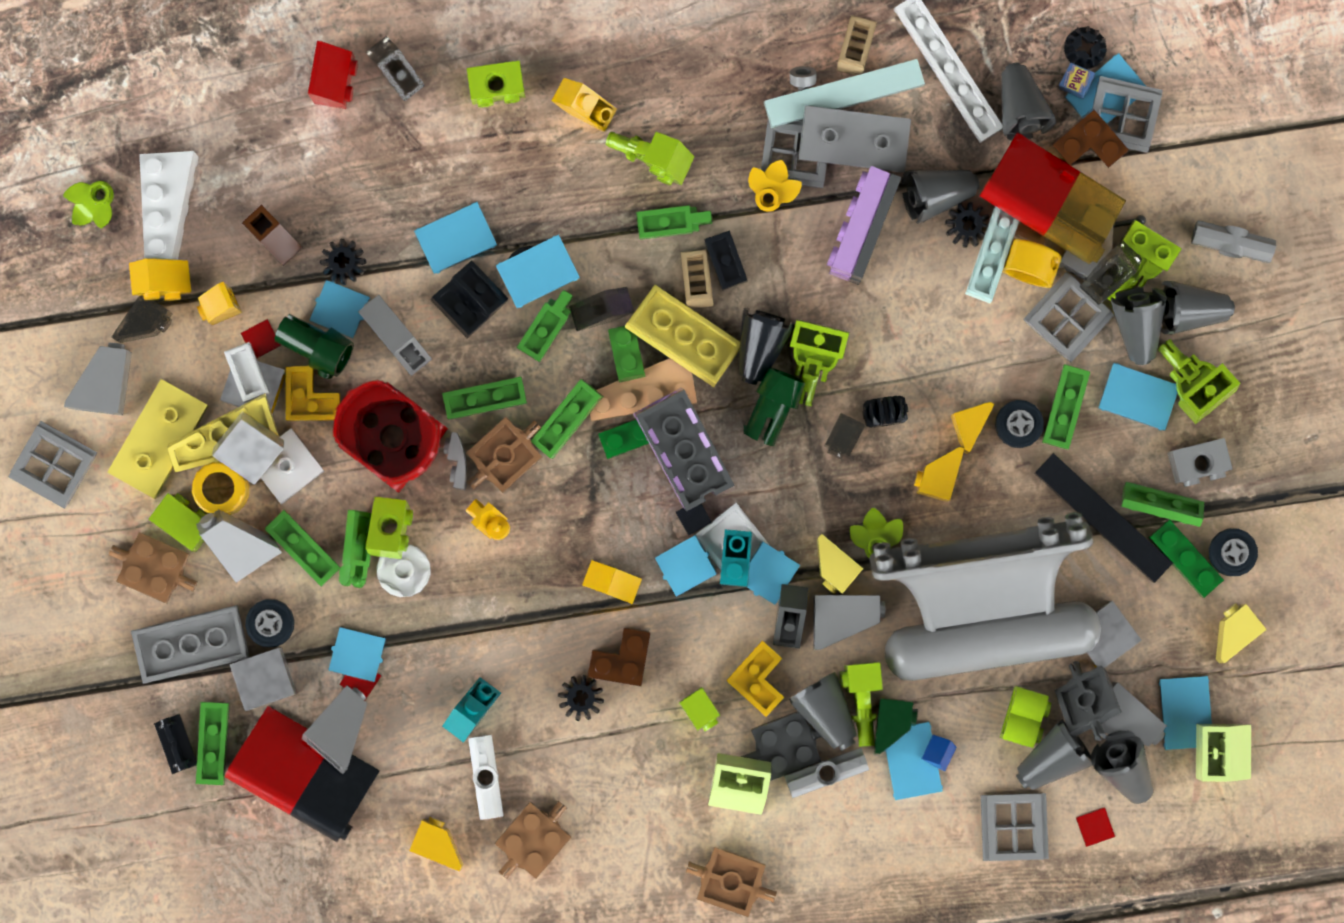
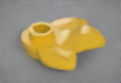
[748,160,802,212]

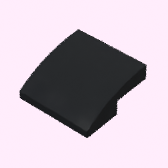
[431,260,509,339]

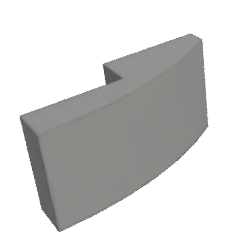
[444,432,467,490]

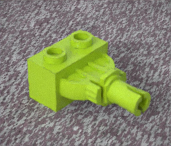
[606,131,695,186]
[1107,220,1182,301]
[790,319,849,407]
[1158,339,1240,424]
[840,662,883,747]

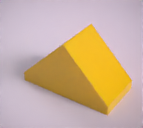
[951,402,994,454]
[582,560,642,604]

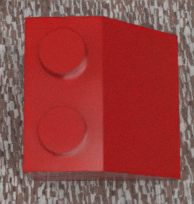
[308,41,358,109]

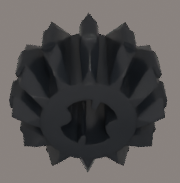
[945,202,989,248]
[320,239,367,285]
[862,396,909,428]
[558,675,604,721]

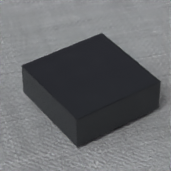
[676,503,712,536]

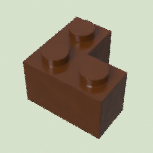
[1052,108,1129,168]
[588,628,651,686]

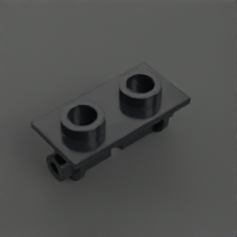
[154,714,197,774]

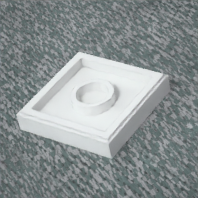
[696,503,769,570]

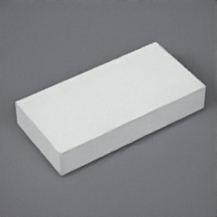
[224,342,270,403]

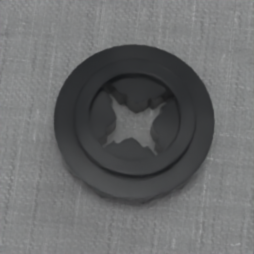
[1064,26,1107,69]

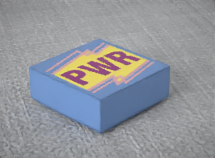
[1059,63,1095,99]

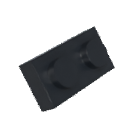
[704,230,748,291]

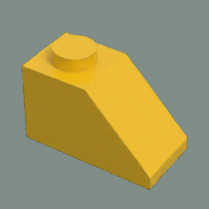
[197,282,242,326]
[914,447,965,502]
[409,817,464,872]

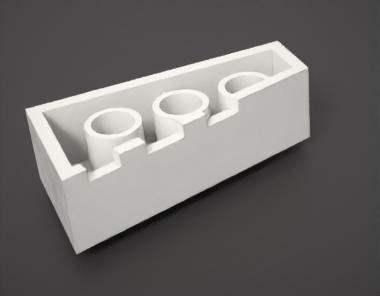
[140,151,199,260]

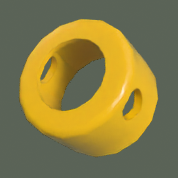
[1002,239,1062,288]
[192,462,250,515]

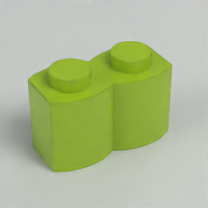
[1000,686,1051,748]

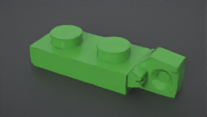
[636,205,712,240]
[517,290,573,362]

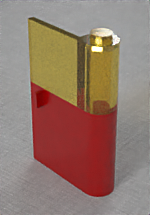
[979,132,1126,265]

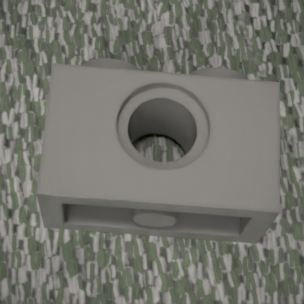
[1168,438,1233,487]

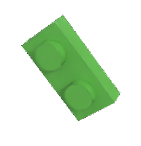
[608,326,646,383]

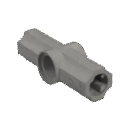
[1191,220,1276,263]
[784,748,869,798]

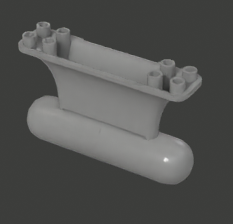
[870,513,1101,681]

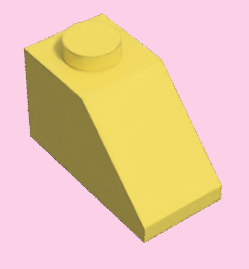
[817,534,863,594]
[1216,603,1267,663]

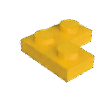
[286,366,341,421]
[726,640,784,717]

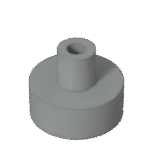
[790,66,817,91]

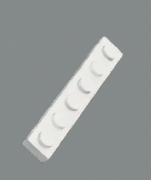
[894,0,1003,143]

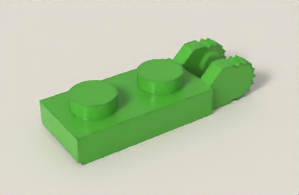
[339,510,372,588]

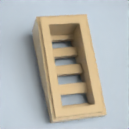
[837,15,877,76]
[681,249,714,309]

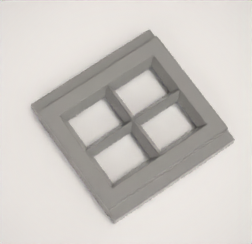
[1092,76,1163,153]
[761,119,827,189]
[1023,272,1114,362]
[8,421,97,509]
[980,793,1049,861]

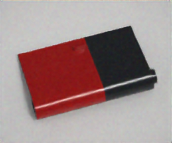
[224,706,380,843]

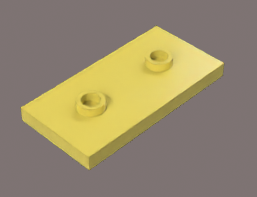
[625,285,740,387]
[107,379,209,499]

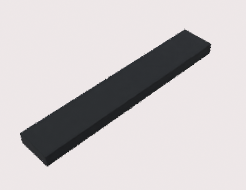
[1034,453,1173,583]

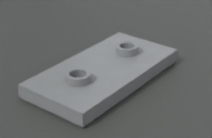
[798,106,911,173]
[131,605,250,684]

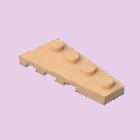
[590,358,697,422]

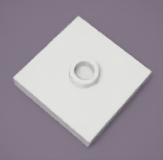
[261,428,325,504]

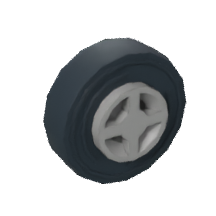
[995,400,1044,448]
[1209,529,1258,576]
[245,599,295,647]

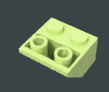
[1196,724,1251,782]
[708,753,771,815]

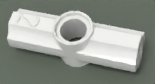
[468,735,504,820]

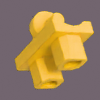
[466,499,510,540]

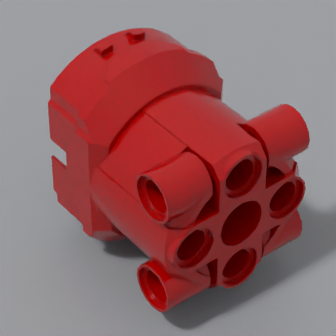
[333,380,448,493]

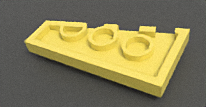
[167,393,279,472]

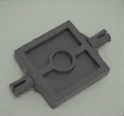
[1054,661,1122,741]
[741,711,822,781]

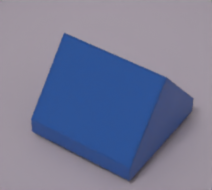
[921,735,957,771]

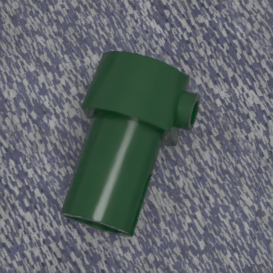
[274,314,354,379]
[743,367,805,447]

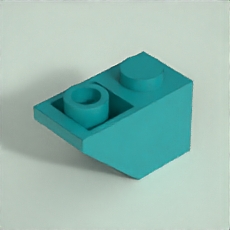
[720,529,752,587]
[442,677,501,743]

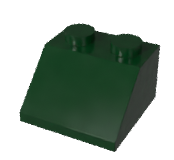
[874,699,918,756]

